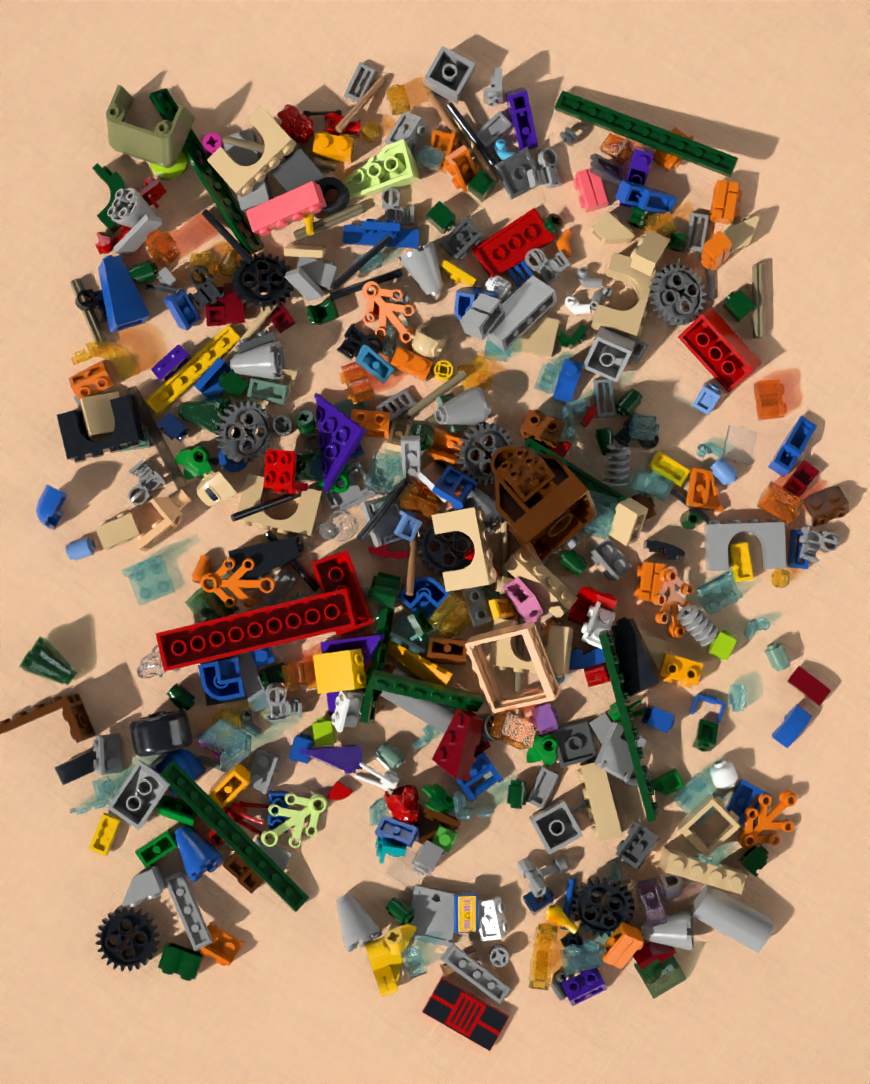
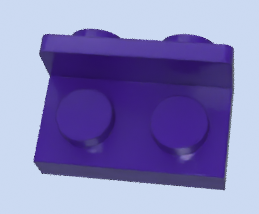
[151,345,191,384]
[562,967,607,1006]

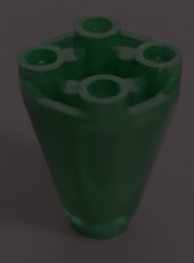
[178,397,231,436]
[19,636,77,685]

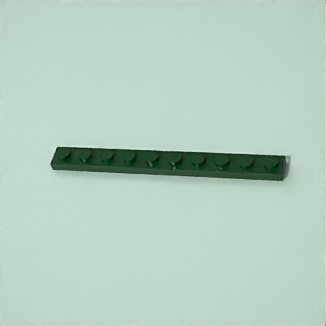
[149,88,265,255]
[555,90,738,178]
[599,630,659,822]
[159,760,309,912]

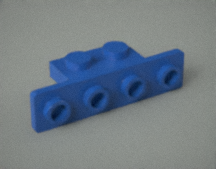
[343,219,419,249]

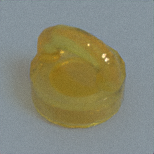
[361,121,381,142]
[771,569,791,588]

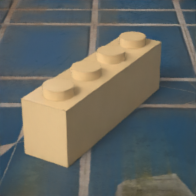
[503,546,578,619]
[577,760,622,842]

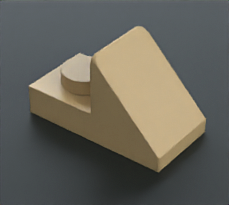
[385,420,411,452]

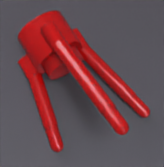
[228,801,269,839]

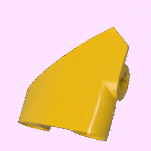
[364,924,417,997]

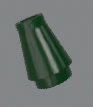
[595,427,613,456]
[680,511,699,530]

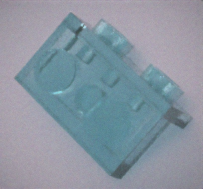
[363,451,402,496]
[695,571,743,614]

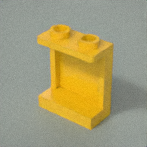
[313,649,366,694]

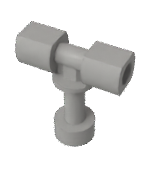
[517,856,568,897]

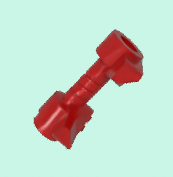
[95,226,132,255]

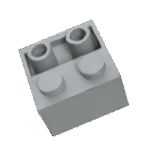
[122,863,167,907]

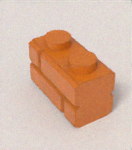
[709,180,742,225]
[701,231,732,271]
[391,346,433,382]
[634,562,666,602]
[600,922,644,969]

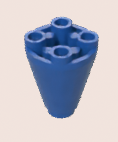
[175,824,223,882]

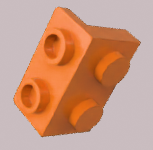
[425,130,458,174]
[445,145,477,193]
[427,428,465,466]

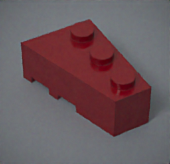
[432,708,485,782]

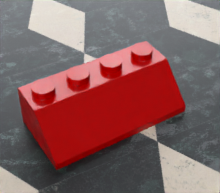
[678,307,762,393]
[311,550,373,636]

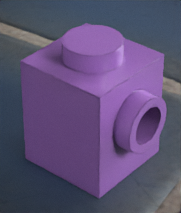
[529,703,559,736]

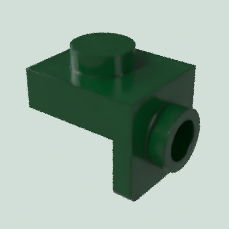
[306,299,339,325]
[557,324,588,349]

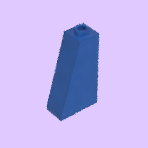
[98,255,150,334]

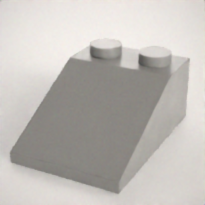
[107,760,169,830]

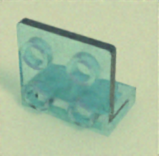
[561,398,591,444]
[579,490,618,539]
[122,555,175,605]
[390,615,435,655]
[197,719,252,773]
[672,772,726,826]
[452,788,495,820]
[560,940,606,975]

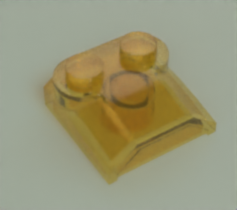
[427,591,471,639]

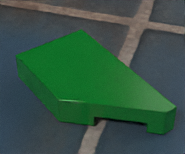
[649,769,684,795]

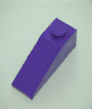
[505,87,538,150]
[300,745,363,774]

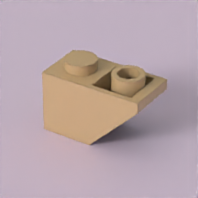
[590,210,635,244]
[722,215,760,254]

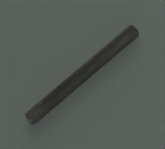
[127,386,188,490]

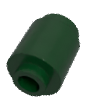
[129,260,159,284]
[615,388,643,417]
[559,549,588,576]
[167,683,195,711]
[507,780,528,809]
[386,897,415,925]

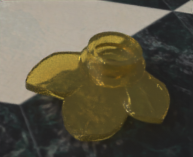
[458,355,493,391]

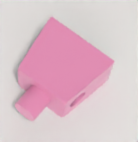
[502,577,543,623]

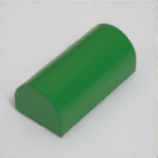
[156,795,198,826]
[135,829,178,868]

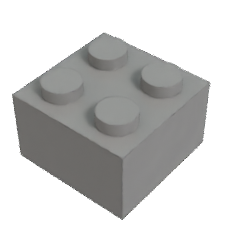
[424,46,476,104]
[582,326,635,382]
[529,799,583,855]

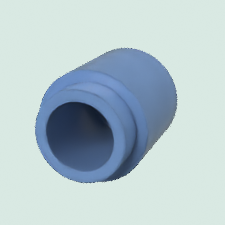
[710,457,738,485]
[66,537,96,560]

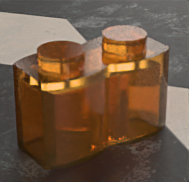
[339,362,375,405]
[754,379,787,421]
[281,661,317,692]

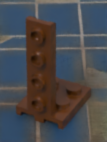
[0,693,96,743]

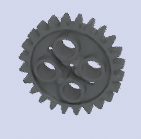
[648,263,706,326]
[215,400,274,463]
[455,422,515,485]

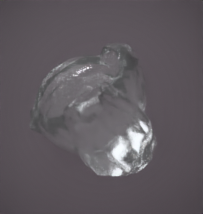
[314,510,359,542]
[137,645,181,679]

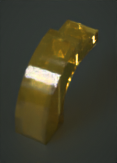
[71,340,141,380]
[529,923,558,991]

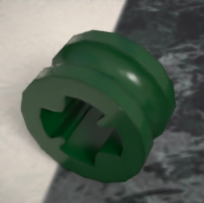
[543,213,563,233]

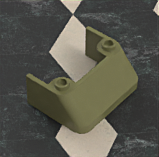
[106,85,195,168]

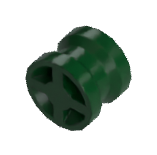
[627,207,650,229]
[667,233,689,253]
[295,410,316,434]

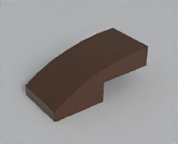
[223,852,264,894]

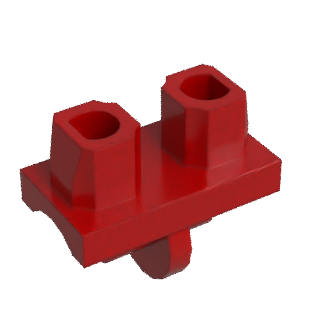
[134,176,167,209]
[583,662,619,687]

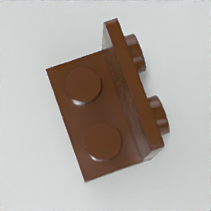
[496,445,555,502]
[414,802,461,854]

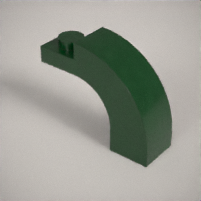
[92,163,127,234]

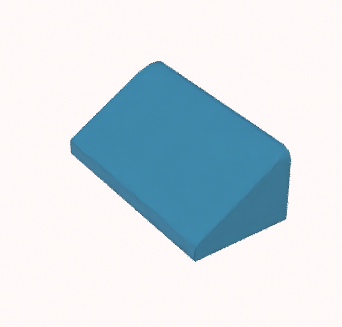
[356,344,395,384]

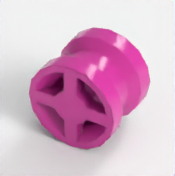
[203,133,224,155]

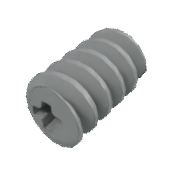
[605,444,631,487]
[677,604,718,647]

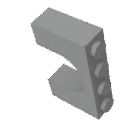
[704,519,786,571]

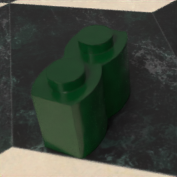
[368,572,401,609]
[158,942,204,981]

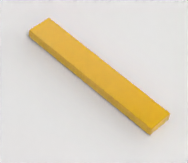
[145,324,241,416]

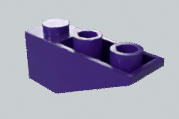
[619,146,654,208]

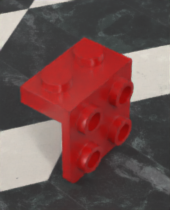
[263,449,308,494]
[567,586,618,626]

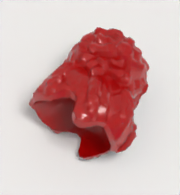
[277,104,314,144]
[384,785,422,825]

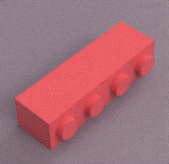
[246,181,326,236]

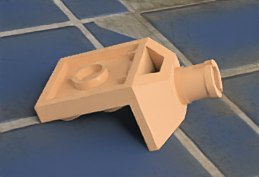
[134,489,192,552]

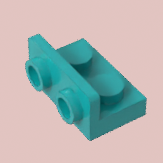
[375,836,406,864]

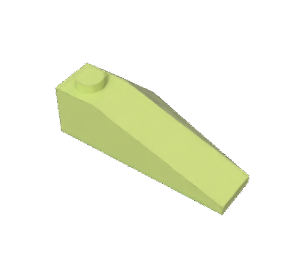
[342,139,421,200]

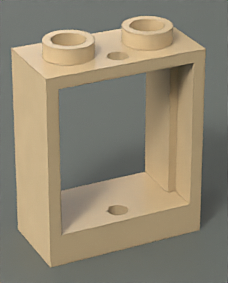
[678,794,740,858]

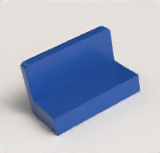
[194,358,238,403]
[375,816,421,848]

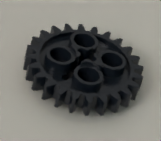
[232,253,294,311]
[417,520,474,577]
[571,875,635,937]
[95,906,160,972]

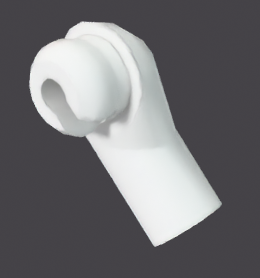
[565,296,592,314]

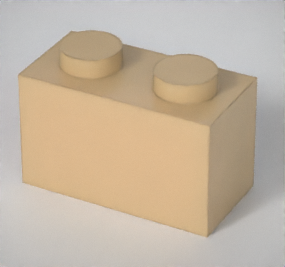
[630,230,670,276]
[609,498,648,546]
[95,512,142,550]

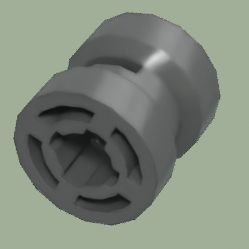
[273,415,293,436]

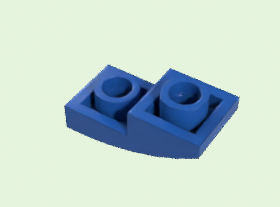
[772,704,812,748]
[268,790,289,833]

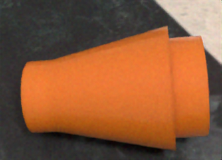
[191,555,211,584]

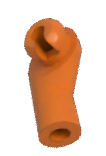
[557,229,573,258]

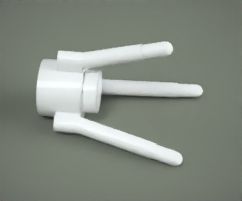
[355,753,400,791]

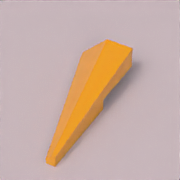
[364,628,453,686]

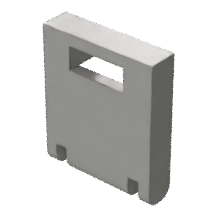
[318,461,376,516]
[360,495,404,547]
[595,722,646,782]

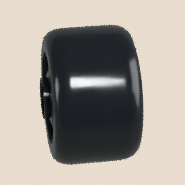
[130,710,193,757]

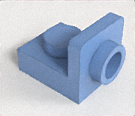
[692,382,721,415]
[394,510,422,542]

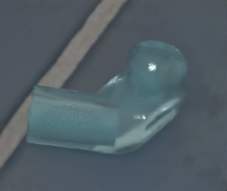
[412,725,436,751]

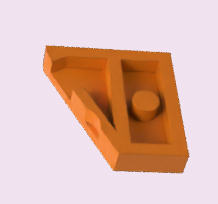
[686,467,723,512]

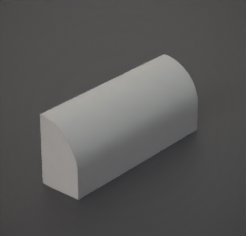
[224,129,273,211]
[487,275,557,352]
[380,667,461,734]
[690,884,774,953]

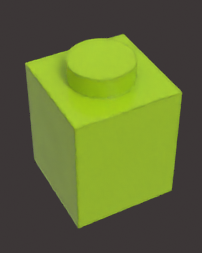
[707,630,737,661]
[312,717,336,747]

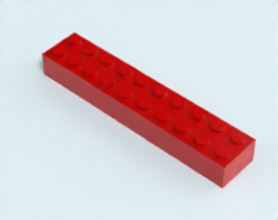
[155,588,358,672]

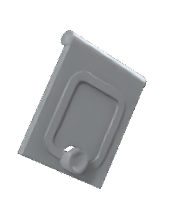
[410,885,456,947]

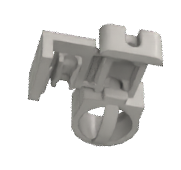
[527,148,564,188]
[381,187,414,225]
[525,249,571,286]
[157,267,181,291]
[128,460,166,506]
[799,526,839,562]
[265,683,302,723]

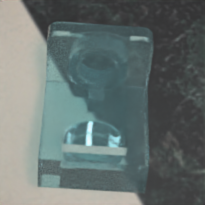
[401,945,427,979]

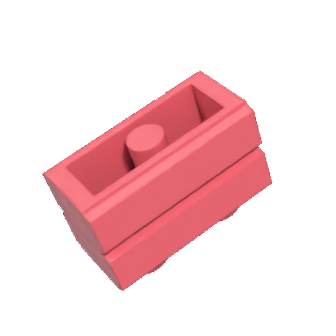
[573,167,609,213]

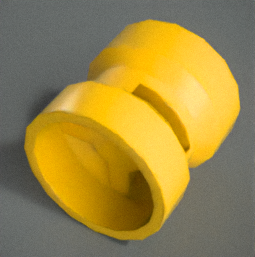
[434,360,453,382]

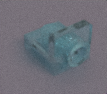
[415,145,446,172]

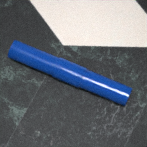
[560,878,576,930]

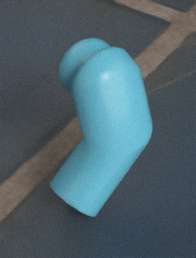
[494,139,516,160]

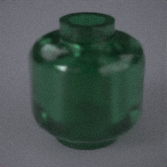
[409,422,434,451]

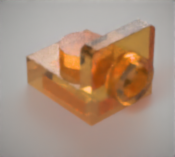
[599,133,632,166]

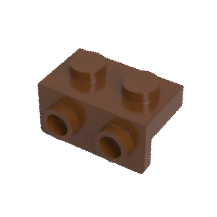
[803,486,849,527]

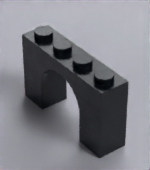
[57,395,145,463]

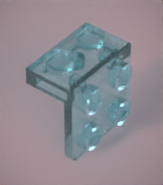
[69,775,115,815]

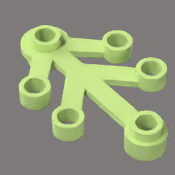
[261,793,327,848]

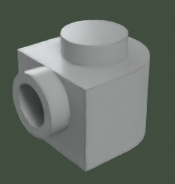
[658,873,682,900]

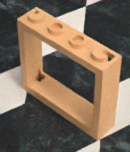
[465,621,561,713]

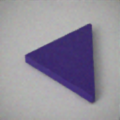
[314,393,367,493]
[321,634,384,716]

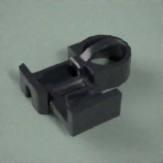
[188,265,224,310]
[75,289,108,323]
[337,323,382,361]
[613,413,659,450]

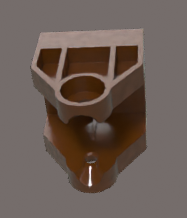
[490,445,598,565]

